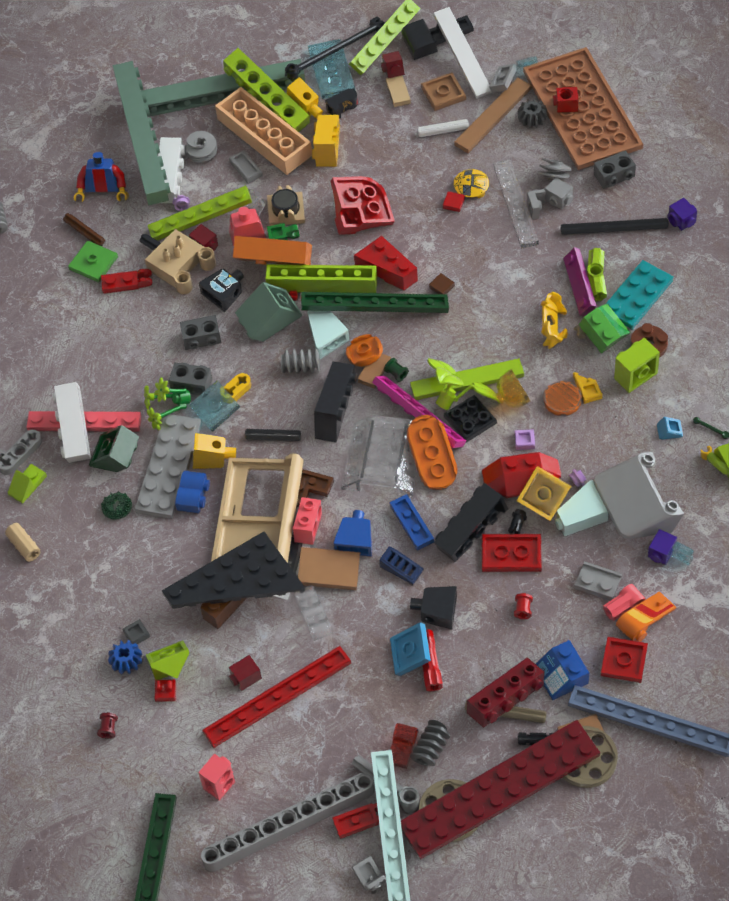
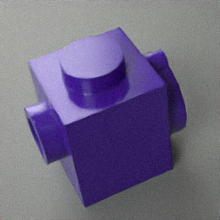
[667,198,697,231]

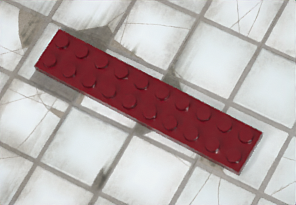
[401,720,600,860]

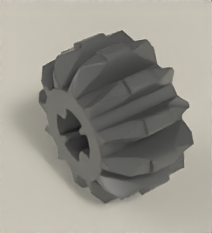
[518,99,547,128]

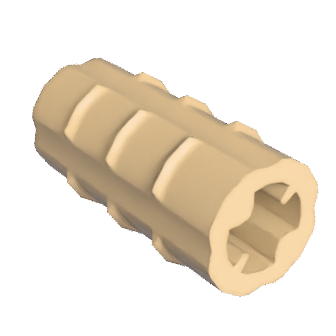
[5,523,41,562]

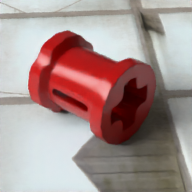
[514,593,533,620]

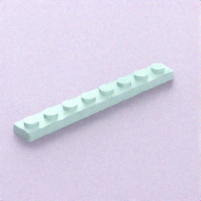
[371,750,410,901]

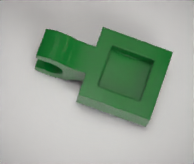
[267,223,300,240]

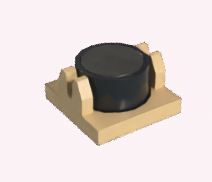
[267,185,305,226]

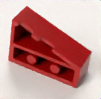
[354,235,418,290]

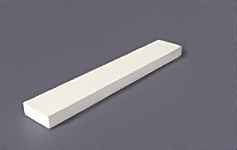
[433,7,492,99]

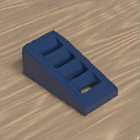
[379,546,424,585]

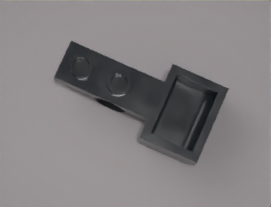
[401,15,474,60]

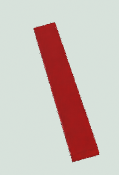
[202,646,351,748]

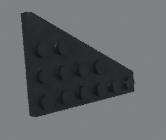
[162,532,305,609]

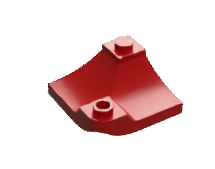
[330,176,395,235]

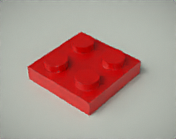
[601,636,648,683]

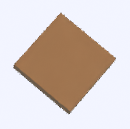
[421,73,466,111]

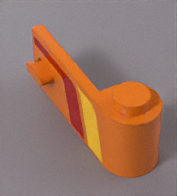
[616,591,676,642]

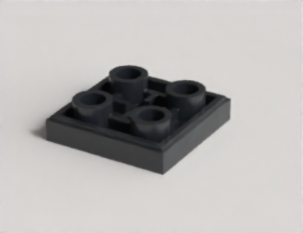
[444,395,497,443]

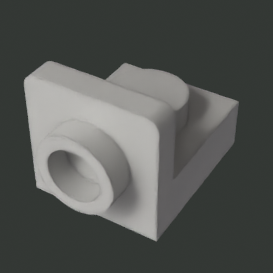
[527,189,546,220]

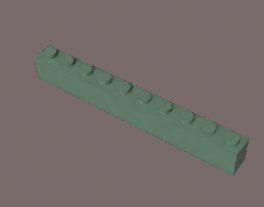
[140,59,305,117]
[113,61,171,206]

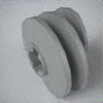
[186,131,218,163]
[538,158,571,179]

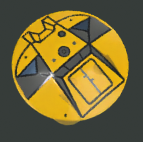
[454,169,489,198]

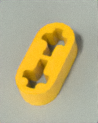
[221,373,251,404]

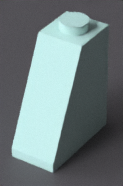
[307,311,350,359]
[555,480,608,536]

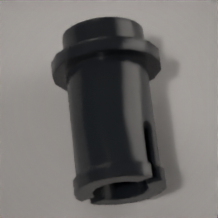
[508,509,527,534]

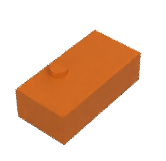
[233,236,312,265]

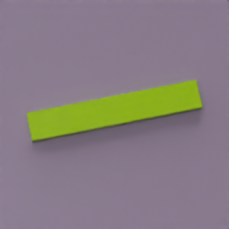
[410,358,524,400]

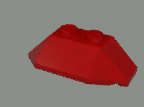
[482,452,561,498]

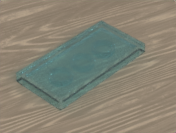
[307,39,355,99]

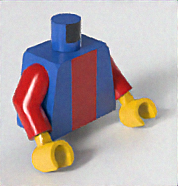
[74,152,129,202]

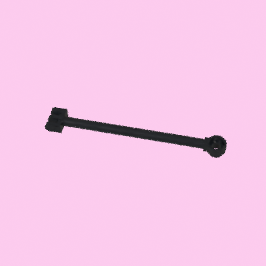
[285,17,385,79]

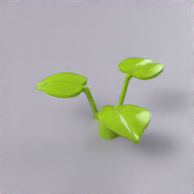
[427,358,501,410]

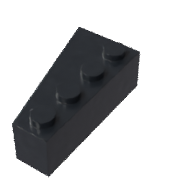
[314,361,357,443]
[434,483,508,562]

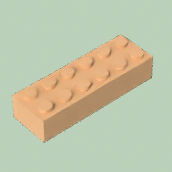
[215,87,312,175]

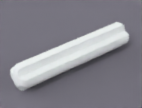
[417,119,469,137]

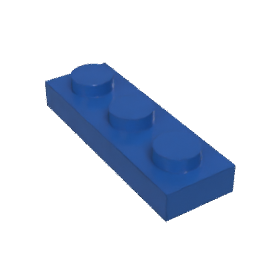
[389,494,434,550]

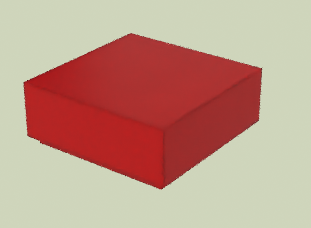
[443,191,465,212]

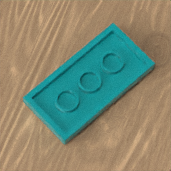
[606,260,674,330]

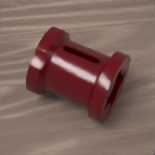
[97,712,118,739]

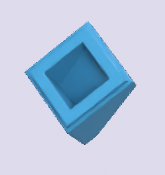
[657,417,683,439]

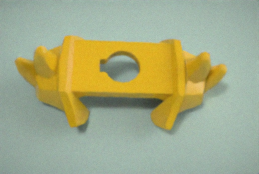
[541,292,568,349]

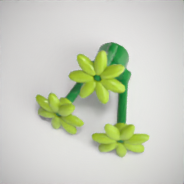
[144,377,191,430]

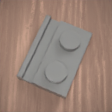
[575,561,622,601]

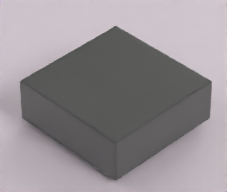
[122,619,150,644]

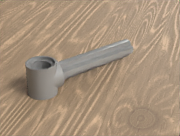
[352,755,420,813]

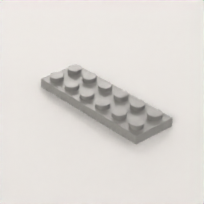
[135,414,202,519]

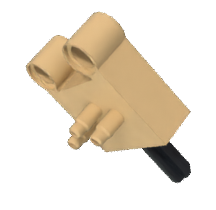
[139,229,216,294]

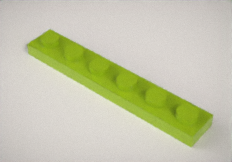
[349,0,421,75]
[148,185,253,241]

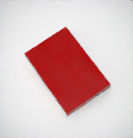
[482,534,542,572]

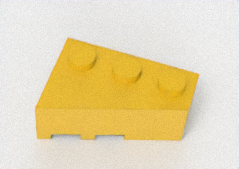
[312,115,340,167]

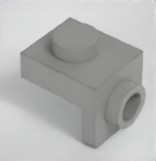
[351,856,386,891]

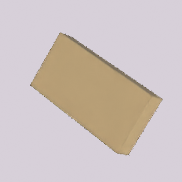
[386,75,411,107]

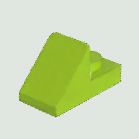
[8,464,47,504]

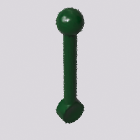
[693,417,729,439]

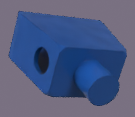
[334,510,372,557]

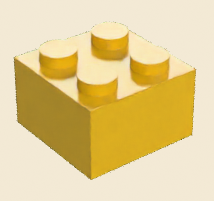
[517,467,572,521]

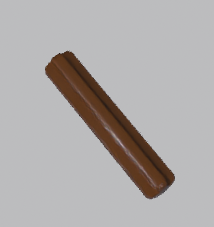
[63,213,105,246]

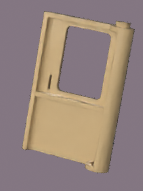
[211,453,304,563]

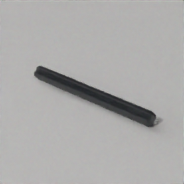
[560,218,669,235]

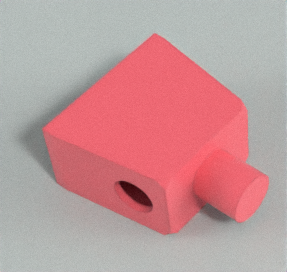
[229,207,266,246]

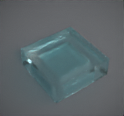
[516,56,538,67]
[672,542,694,565]

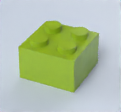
[614,338,660,393]

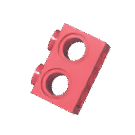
[293,497,322,545]
[198,754,235,801]

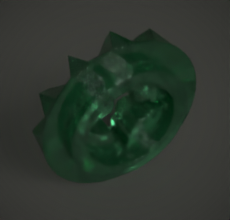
[101,491,132,520]

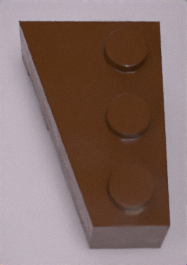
[200,598,247,629]

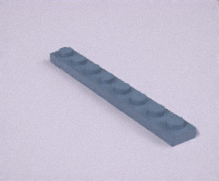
[568,685,729,757]

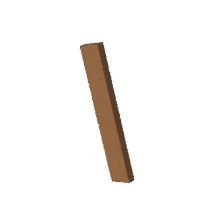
[454,78,532,153]

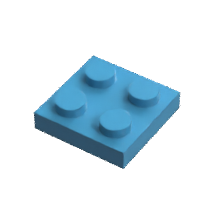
[390,623,431,676]

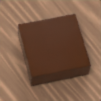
[429,273,455,294]

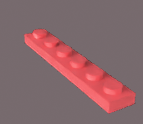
[27,411,141,432]

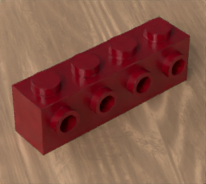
[467,657,544,728]

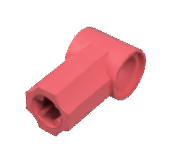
[603,584,646,621]

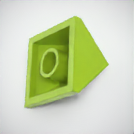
[145,640,189,680]

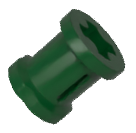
[384,358,409,382]

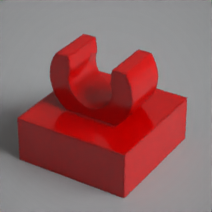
[154,679,176,702]

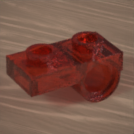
[390,723,419,769]

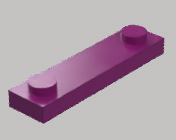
[563,247,597,317]

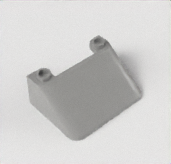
[593,452,684,539]

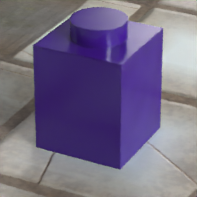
[648,529,677,565]

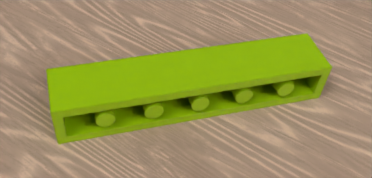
[265,264,377,293]

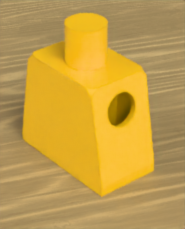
[287,77,323,119]
[193,433,236,469]

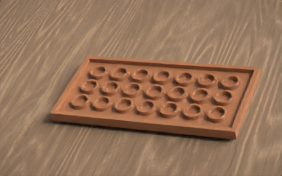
[523,47,643,170]

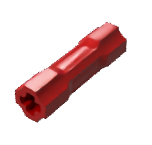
[422,629,443,692]

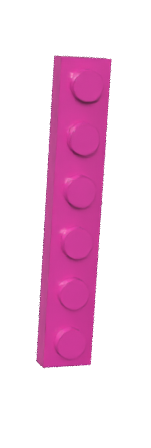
[372,376,466,448]

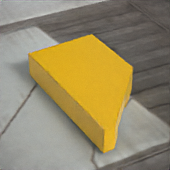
[573,372,603,404]

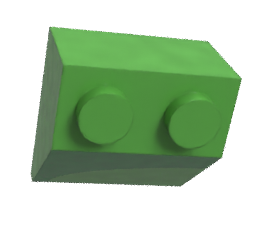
[579,304,630,354]

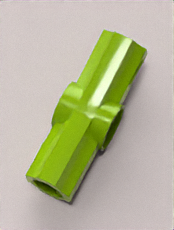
[587,248,607,302]

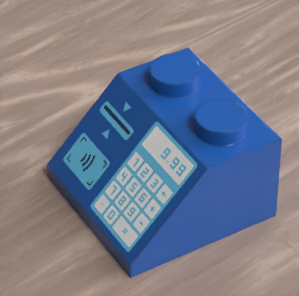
[536,640,589,701]

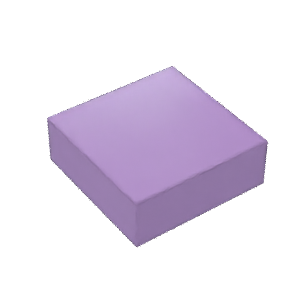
[515,429,535,450]

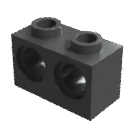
[594,150,636,189]
[180,315,221,350]
[168,362,212,397]

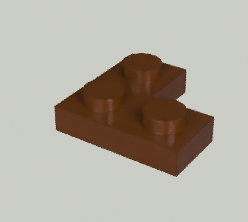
[297,469,334,507]

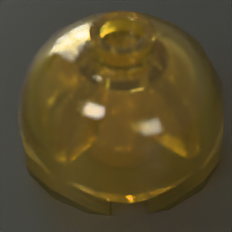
[496,369,531,408]

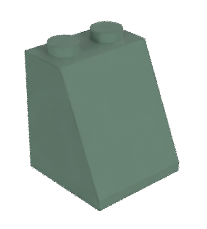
[235,282,302,342]

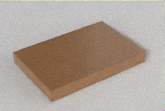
[298,547,360,590]

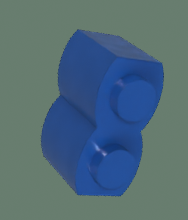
[175,471,210,513]

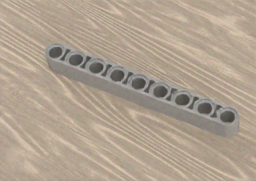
[201,772,374,872]

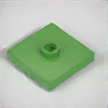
[68,240,118,283]

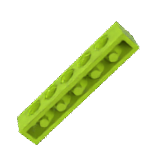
[223,48,310,132]

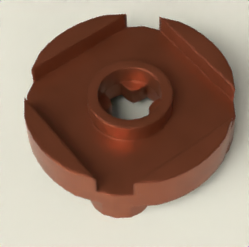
[631,323,668,358]

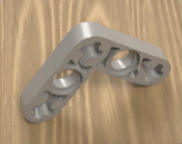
[0,430,42,475]

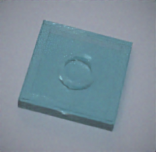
[190,380,240,432]

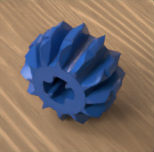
[108,640,142,675]

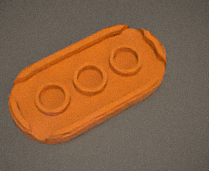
[407,415,457,490]

